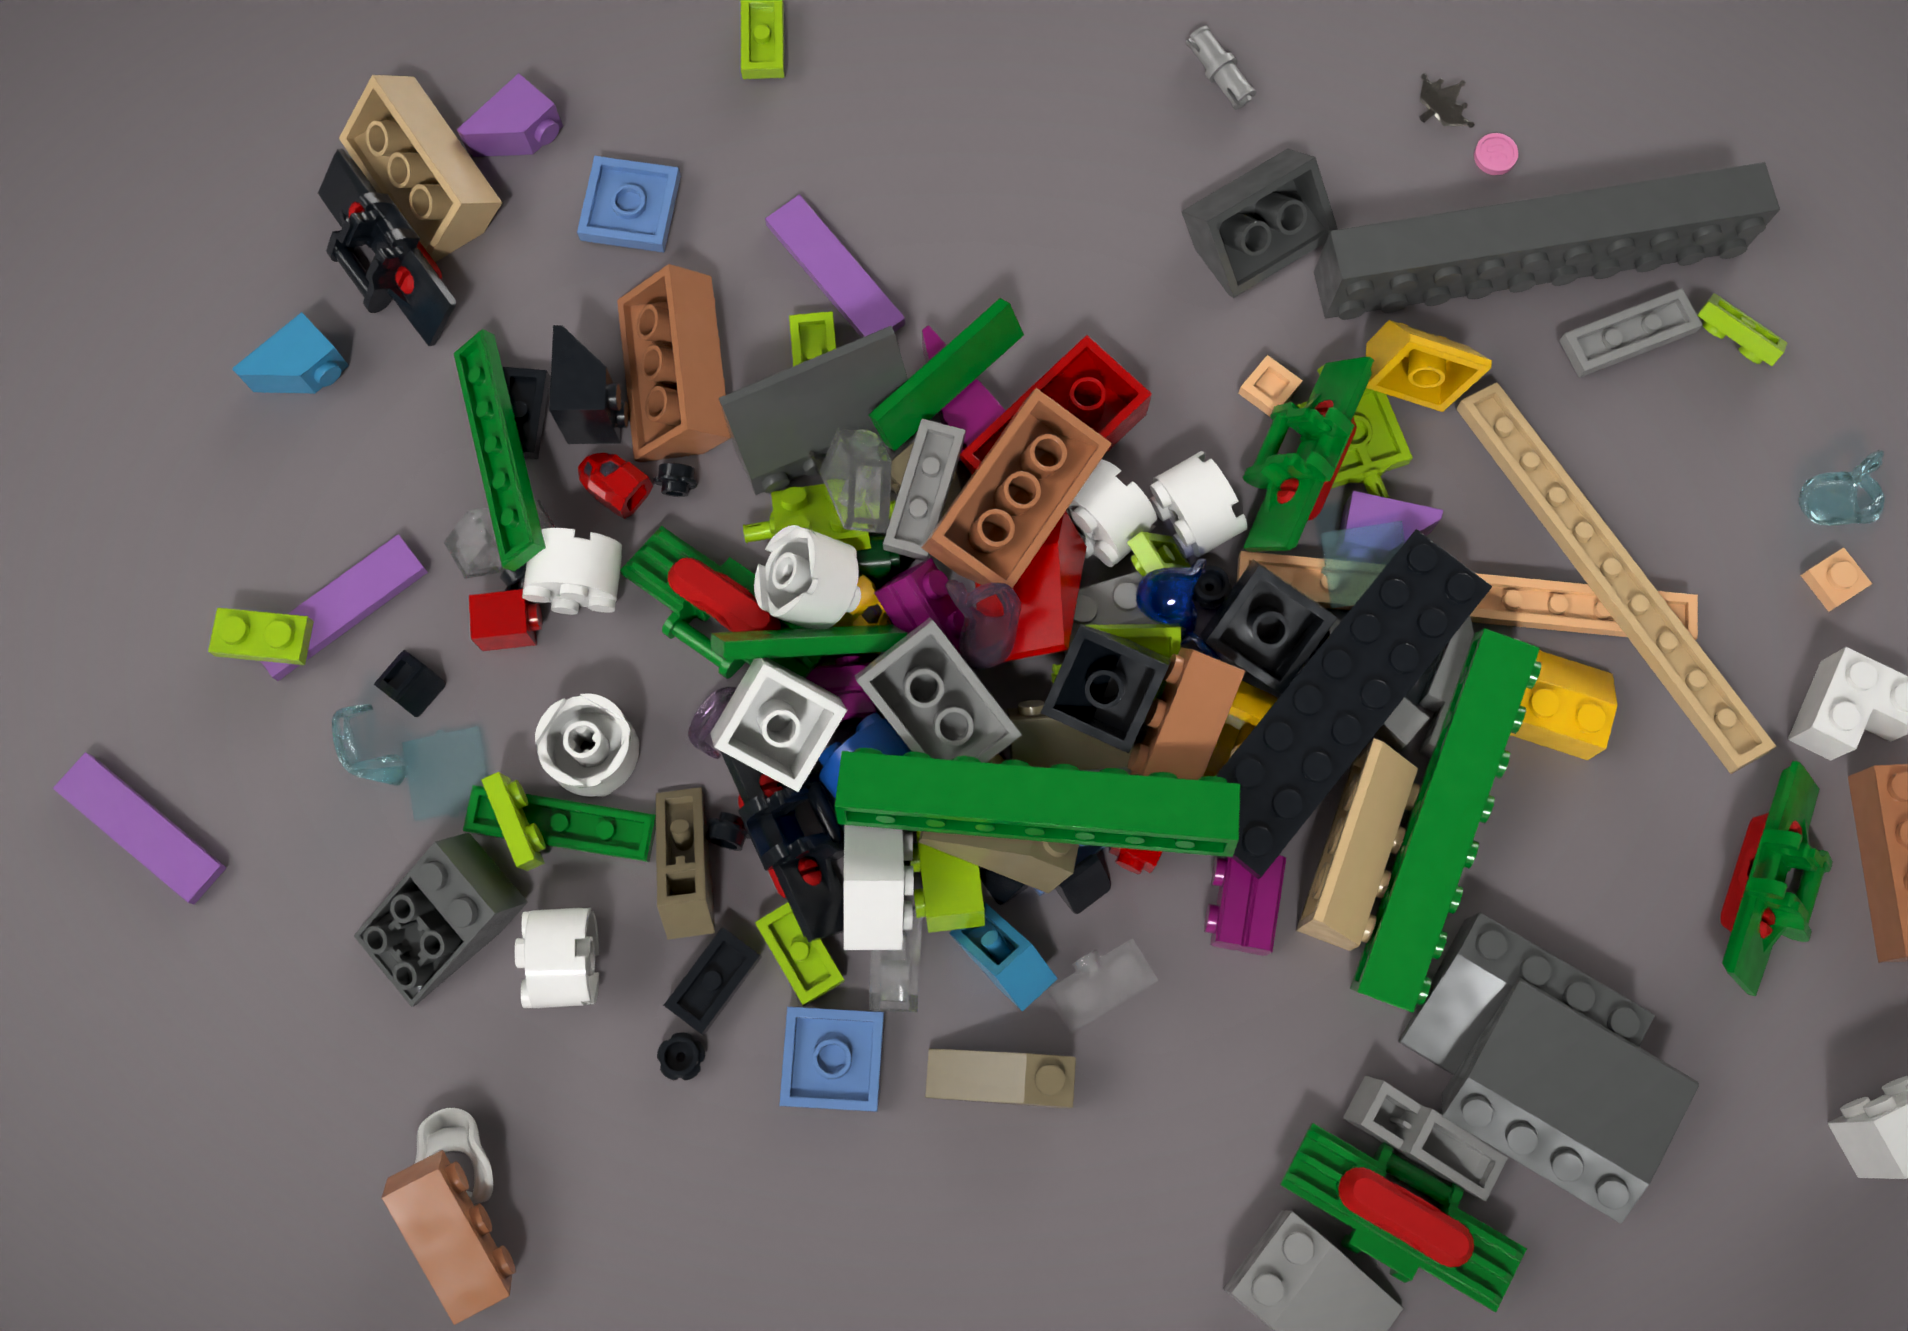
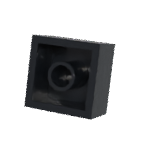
[1200,559,1337,694]

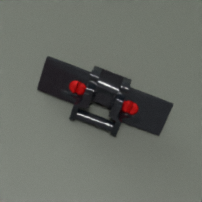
[318,149,456,346]
[720,751,844,942]

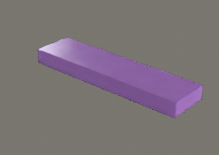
[765,195,905,338]
[261,534,428,681]
[53,752,227,905]

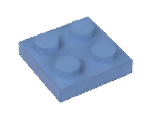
[577,156,681,253]
[779,1007,884,1112]

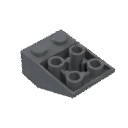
[354,833,528,1007]

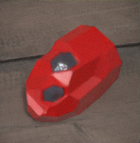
[578,452,653,519]

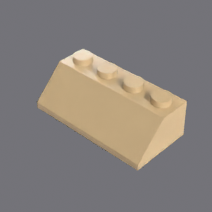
[339,75,502,262]
[1296,738,1420,951]

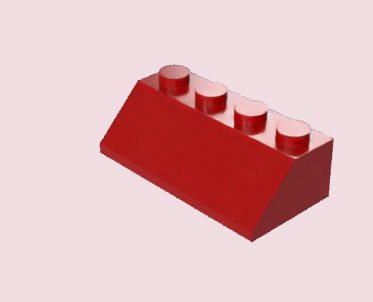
[960,335,1152,475]

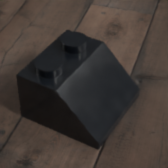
[549,325,629,444]
[1040,624,1171,754]

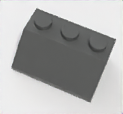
[1181,148,1338,298]

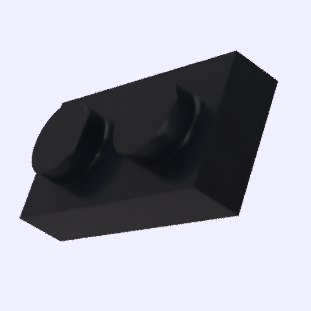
[503,367,550,459]
[663,927,762,1035]

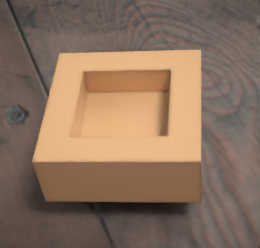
[1238,355,1303,417]
[1800,547,1872,612]

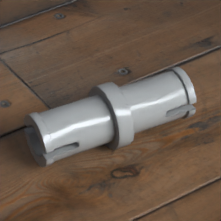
[1186,25,1256,110]

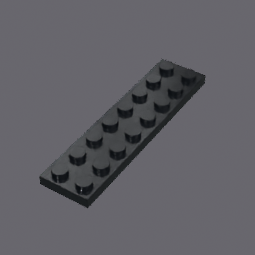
[1216,529,1492,879]

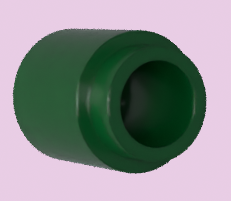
[857,535,900,582]

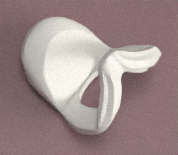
[414,1108,493,1204]

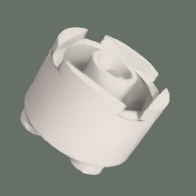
[1150,451,1247,558]
[1066,459,1157,567]
[754,525,861,629]
[522,528,622,615]
[535,693,640,797]
[515,908,599,1008]

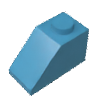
[232,312,349,394]
[949,902,1058,1011]

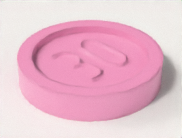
[1474,133,1518,175]

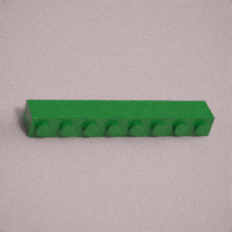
[1350,628,1541,1013]
[835,748,1240,857]

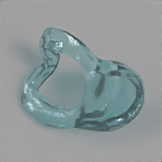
[1798,450,1885,526]
[332,704,408,786]

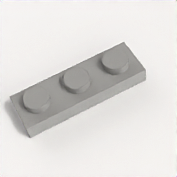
[1559,288,1703,378]
[883,419,966,561]

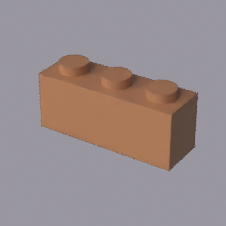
[1128,647,1245,780]
[381,1150,516,1325]

